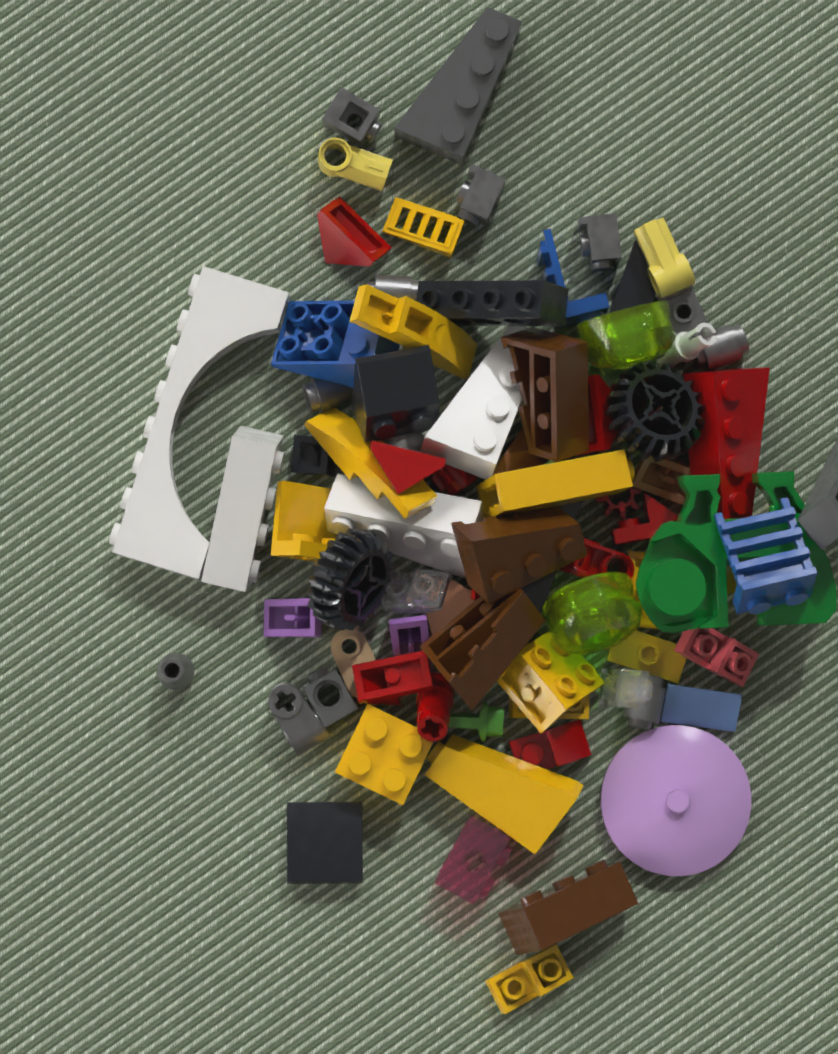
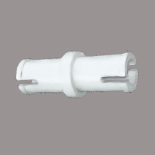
[655,322,717,369]

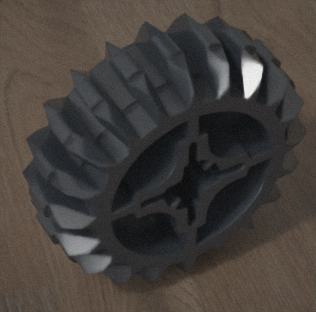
[604,360,706,463]
[307,528,394,631]

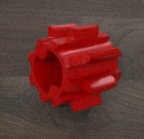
[430,464,478,496]
[595,487,642,520]

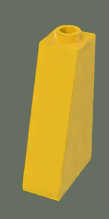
[476,449,635,519]
[424,734,584,854]

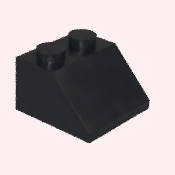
[352,345,440,442]

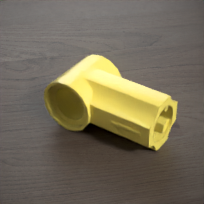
[317,138,393,191]
[633,217,695,299]

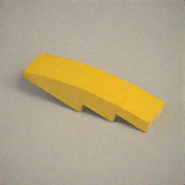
[304,407,437,519]

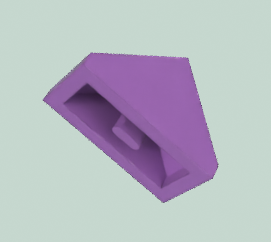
[264,598,322,638]
[389,615,433,673]

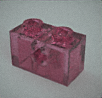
[434,815,513,905]

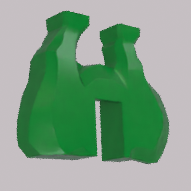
[635,471,837,633]

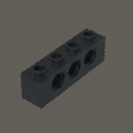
[417,280,569,326]

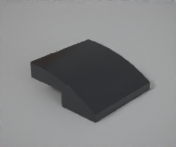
[287,802,363,884]

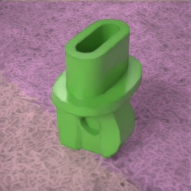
[448,701,504,742]

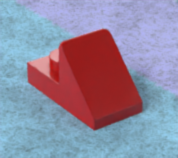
[610,493,678,546]
[352,651,434,705]
[509,719,591,769]

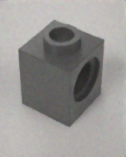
[303,667,358,728]

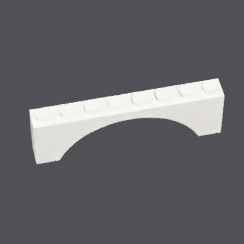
[109,266,290,581]

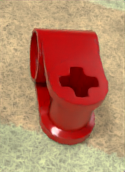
[559,538,635,586]

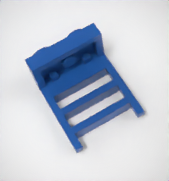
[536,228,609,330]
[714,497,817,614]

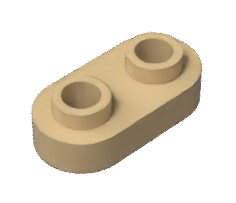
[331,629,376,698]

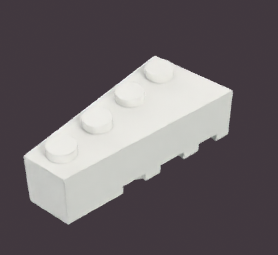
[420,326,528,480]
[201,426,285,592]
[324,473,484,579]

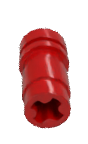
[416,672,454,742]

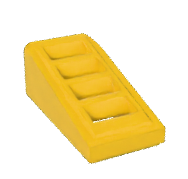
[382,197,465,258]

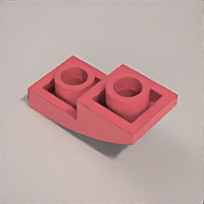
[674,628,759,687]

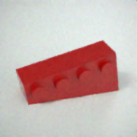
[684,367,770,519]

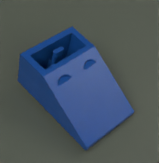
[271,300,400,387]

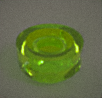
[576,300,676,370]
[542,572,643,655]

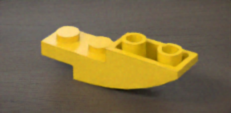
[349,284,477,379]

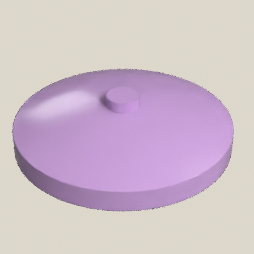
[600,725,751,876]

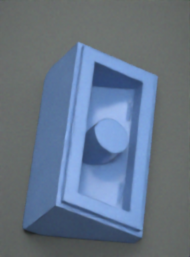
[660,684,742,732]

